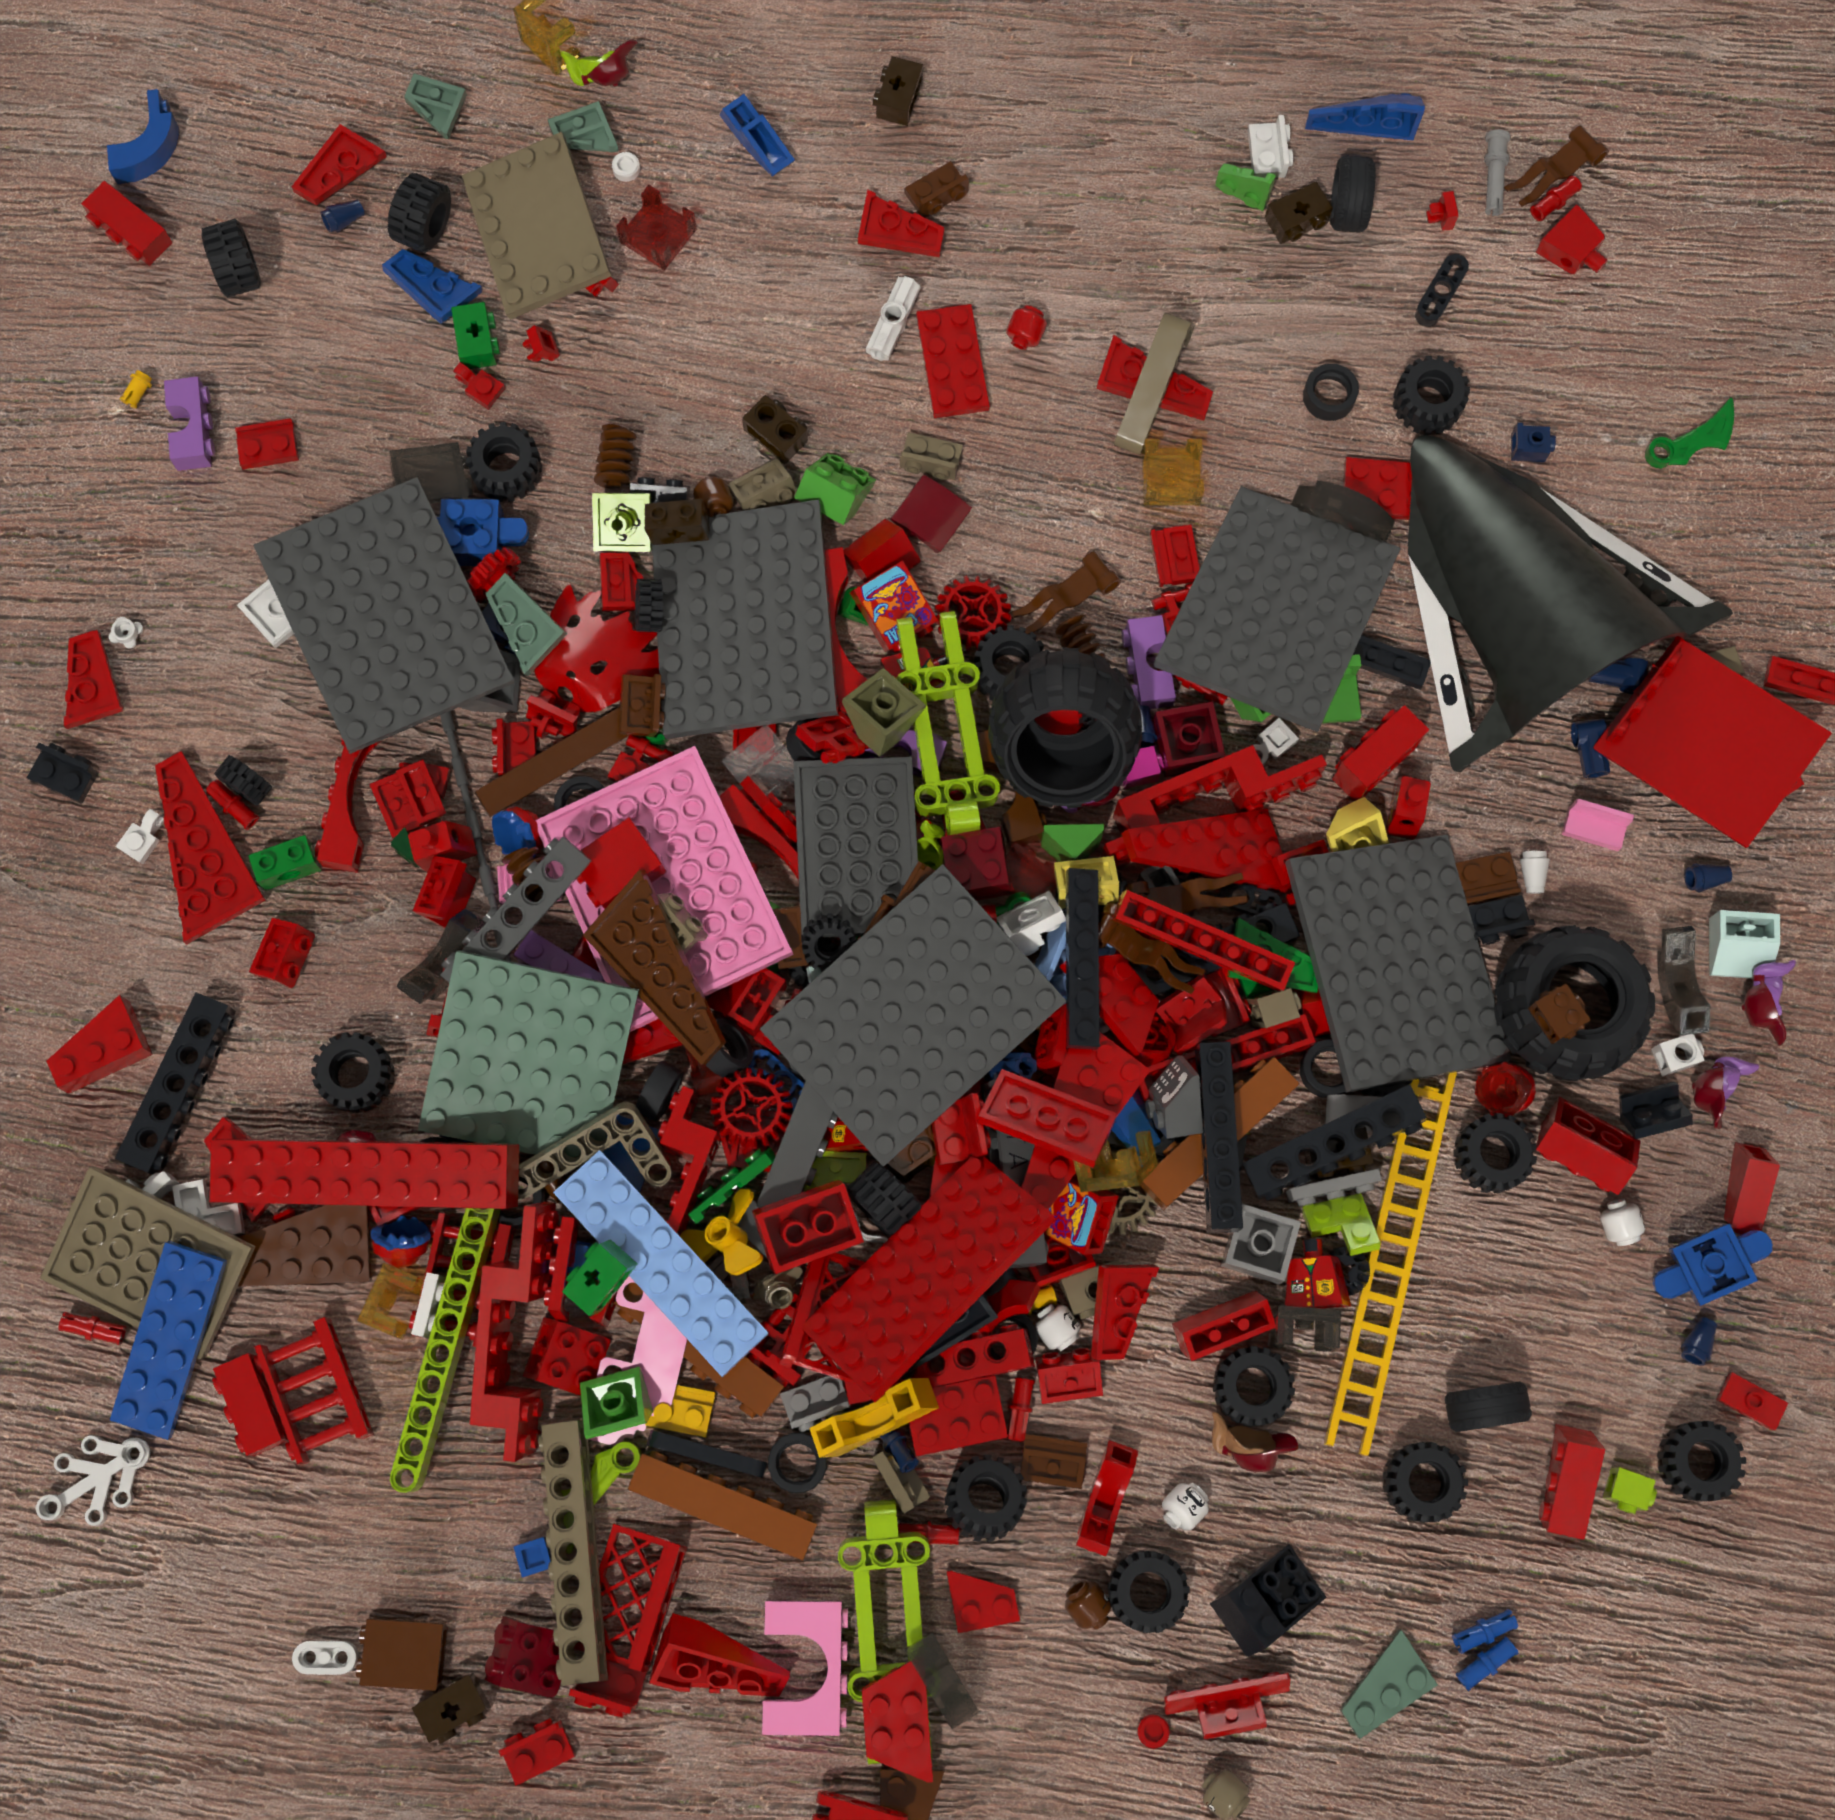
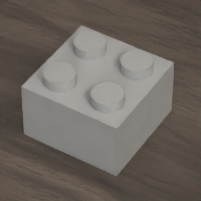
[1221,1204,1301,1284]

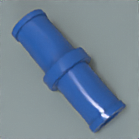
[1452,1609,1518,1654]
[1456,1636,1519,1692]

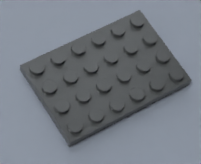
[793,757,918,937]

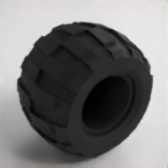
[988,648,1142,809]
[1494,925,1655,1081]

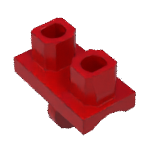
[526,690,580,739]

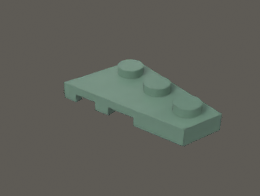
[485,573,568,676]
[1340,1629,1438,1739]

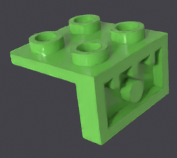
[1322,655,1361,724]

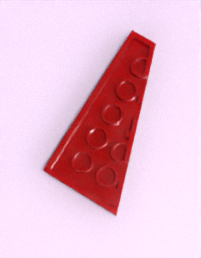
[1121,809,1293,894]

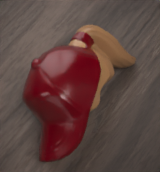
[1212,1412,1299,1473]

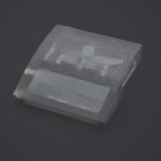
[721,725,794,809]

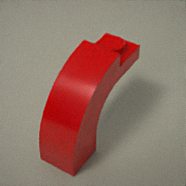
[1076,1440,1139,1556]

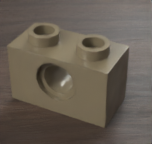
[1245,988,1301,1028]
[1059,1259,1121,1320]

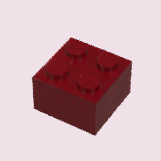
[1153,701,1226,777]
[941,826,1012,899]

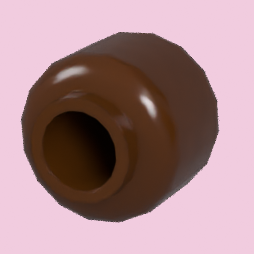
[693,476,733,517]
[1065,1580,1112,1630]

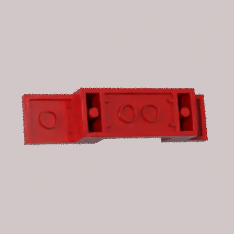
[1101,745,1327,869]
[589,1086,721,1327]
[469,1202,559,1462]

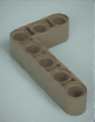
[1114,312,1195,455]
[518,1102,672,1200]

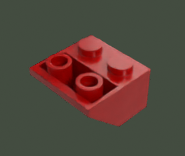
[707,968,787,1037]

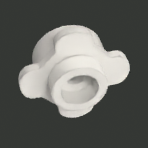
[109,617,143,649]

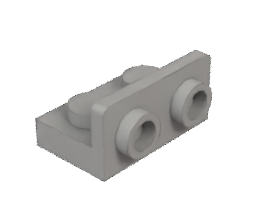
[780,1376,851,1433]

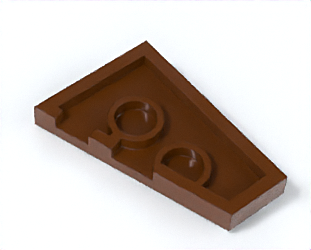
[880,1768,945,1820]

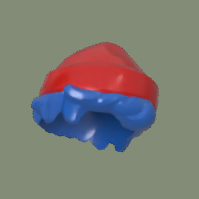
[492,807,544,858]
[371,1215,431,1269]

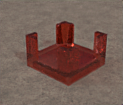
[616,185,697,271]

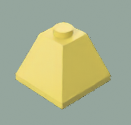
[1326,797,1389,852]

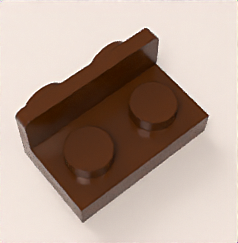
[904,161,969,217]

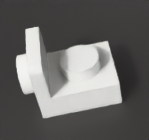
[126,1171,179,1199]

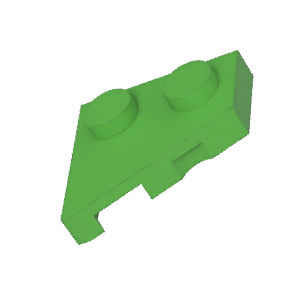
[1215,163,1276,211]

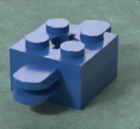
[436,499,530,566]
[1653,1224,1773,1306]

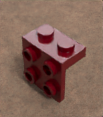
[485,1616,561,1698]

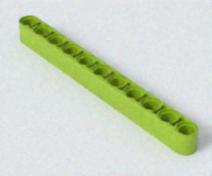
[390,1208,501,1493]

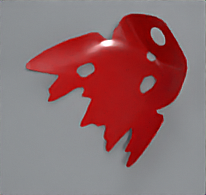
[534,585,660,712]

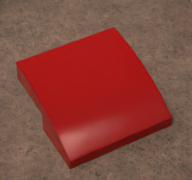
[369,760,447,839]

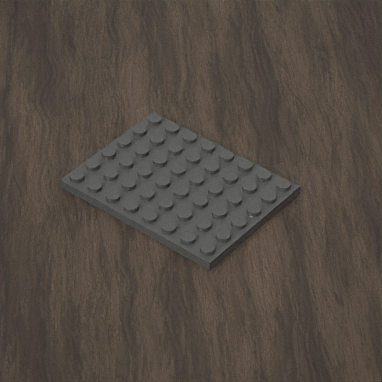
[253,477,514,754]
[1154,486,1401,732]
[652,500,839,739]
[1285,835,1511,1093]
[760,864,1066,1167]

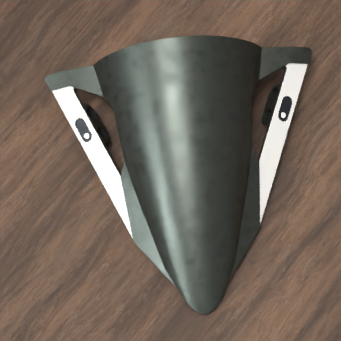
[1408,435,1733,772]

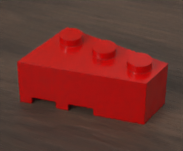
[46,995,153,1094]
[1539,1424,1606,1540]

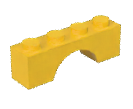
[809,1378,939,1458]

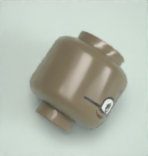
[1202,1770,1251,1820]

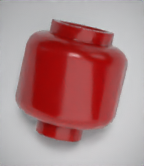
[1006,305,1047,350]

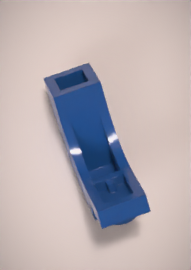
[107,89,179,184]

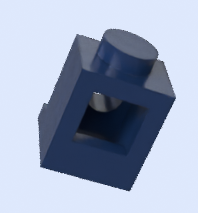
[1511,423,1556,462]

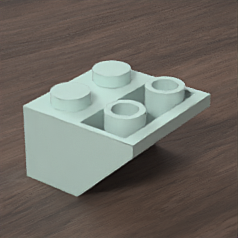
[1709,910,1780,979]

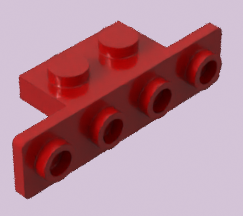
[1164,1672,1291,1740]

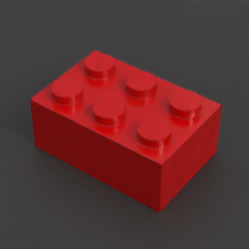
[1332,705,1430,801]
[1536,1096,1641,1195]
[751,1179,864,1274]
[909,1375,1008,1457]

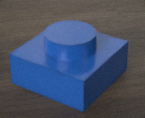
[514,1537,552,1578]

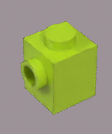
[1602,1467,1657,1515]

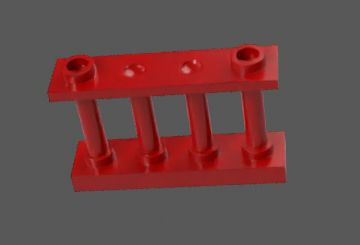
[409,1213,516,1348]
[253,1317,374,1464]

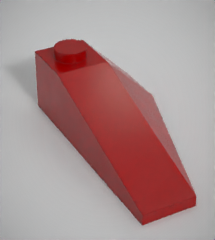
[649,1613,790,1697]

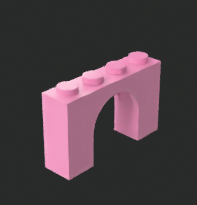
[762,1601,848,1736]

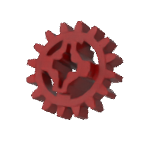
[467,547,521,603]

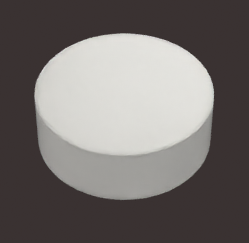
[612,152,640,182]

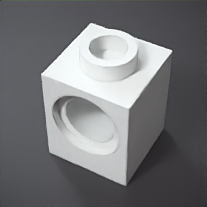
[1651,1033,1705,1077]

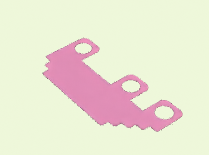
[589,1276,687,1446]

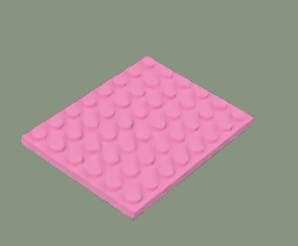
[535,746,794,1032]

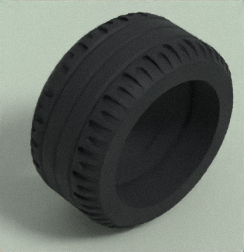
[1330,155,1376,233]
[1445,1381,1532,1432]

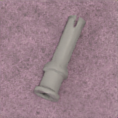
[1484,129,1511,216]

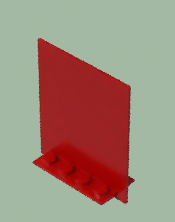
[1593,636,1832,848]

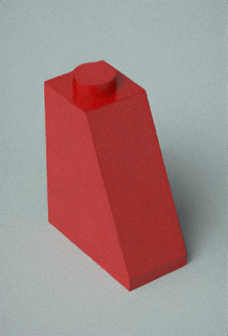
[1724,1142,1780,1235]

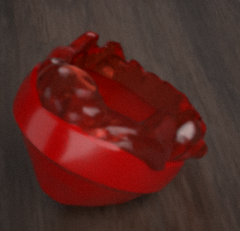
[1475,1061,1536,1117]

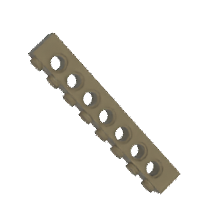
[538,1420,608,1686]

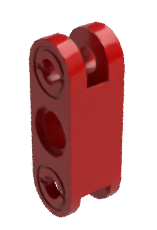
[812,1790,909,1820]

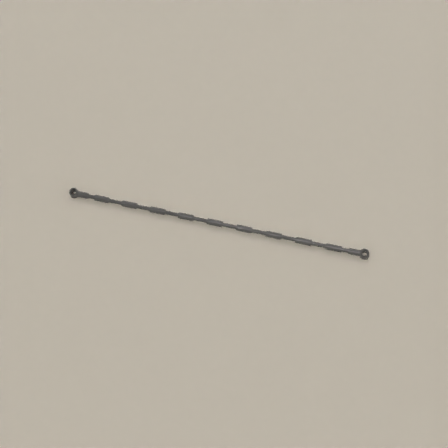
[440,711,511,962]

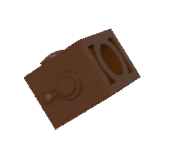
[1528,984,1591,1044]

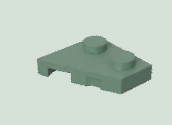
[404,73,467,140]
[547,101,619,152]

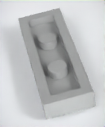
[1286,1169,1382,1207]

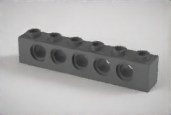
[440,837,592,982]

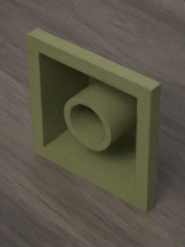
[842,668,926,757]

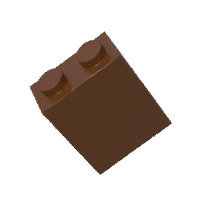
[356,1618,448,1691]

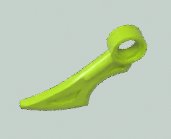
[561,1442,642,1554]

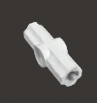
[866,276,921,361]

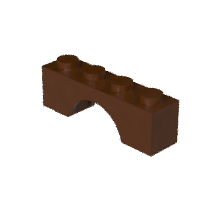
[977,730,1047,850]

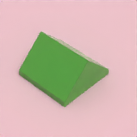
[1041,824,1104,862]
[580,1367,653,1440]

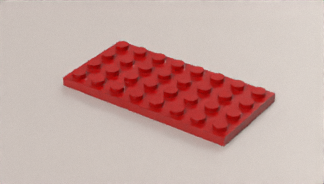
[802,1155,1057,1403]

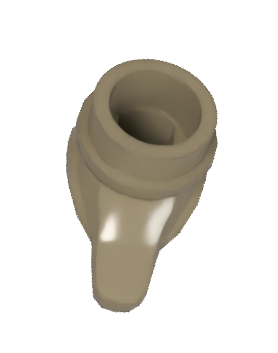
[752,1266,803,1309]

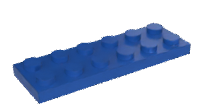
[110,1241,227,1440]

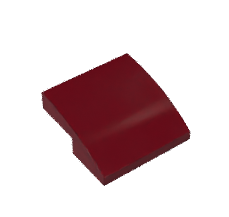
[890,475,972,553]

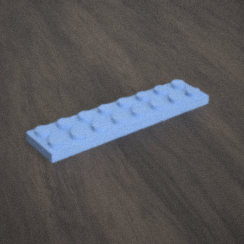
[553,1150,769,1377]

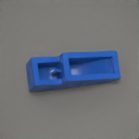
[720,94,795,177]

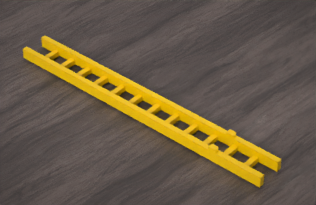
[1324,1072,1457,1456]

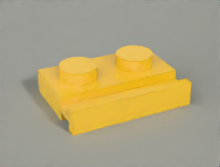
[645,1385,716,1438]

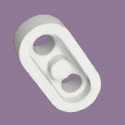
[292,1641,359,1675]

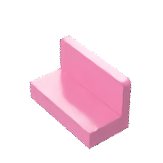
[1561,799,1634,851]

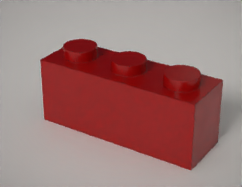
[81,180,172,266]
[1172,1290,1276,1361]
[212,1353,288,1457]

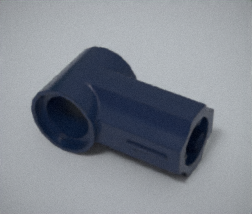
[1588,658,1649,694]
[1571,719,1610,779]
[985,1052,1037,1081]

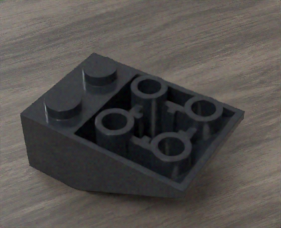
[1210,1544,1327,1657]

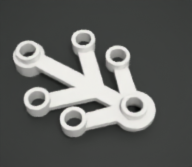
[36,1435,150,1526]

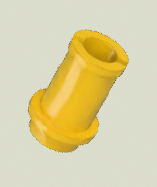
[119,370,152,409]
[1028,1285,1057,1315]

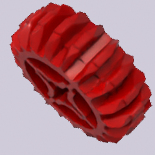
[934,575,1012,653]
[710,1068,793,1150]

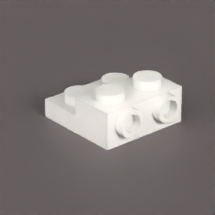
[997,891,1066,956]

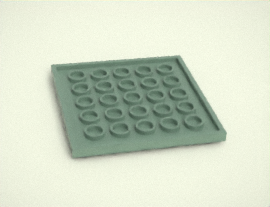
[418,950,639,1165]

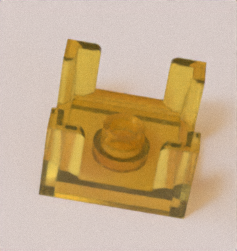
[513,0,581,76]
[1142,439,1204,506]
[1073,1130,1158,1192]
[357,1263,424,1340]

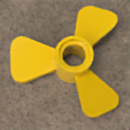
[680,1189,763,1275]

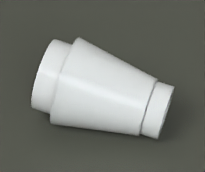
[1520,851,1550,894]

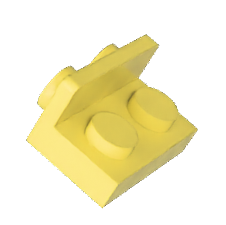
[1054,856,1119,909]

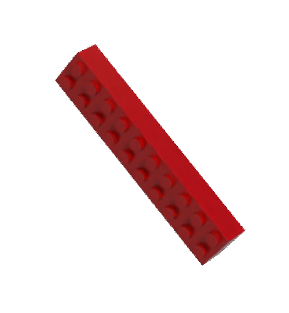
[209,1139,519,1209]

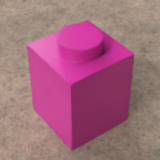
[1123,746,1164,789]

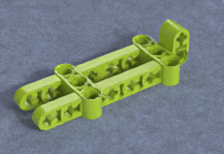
[896,611,1000,835]
[838,1499,941,1765]

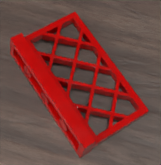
[779,1253,865,1383]
[574,1524,688,1672]

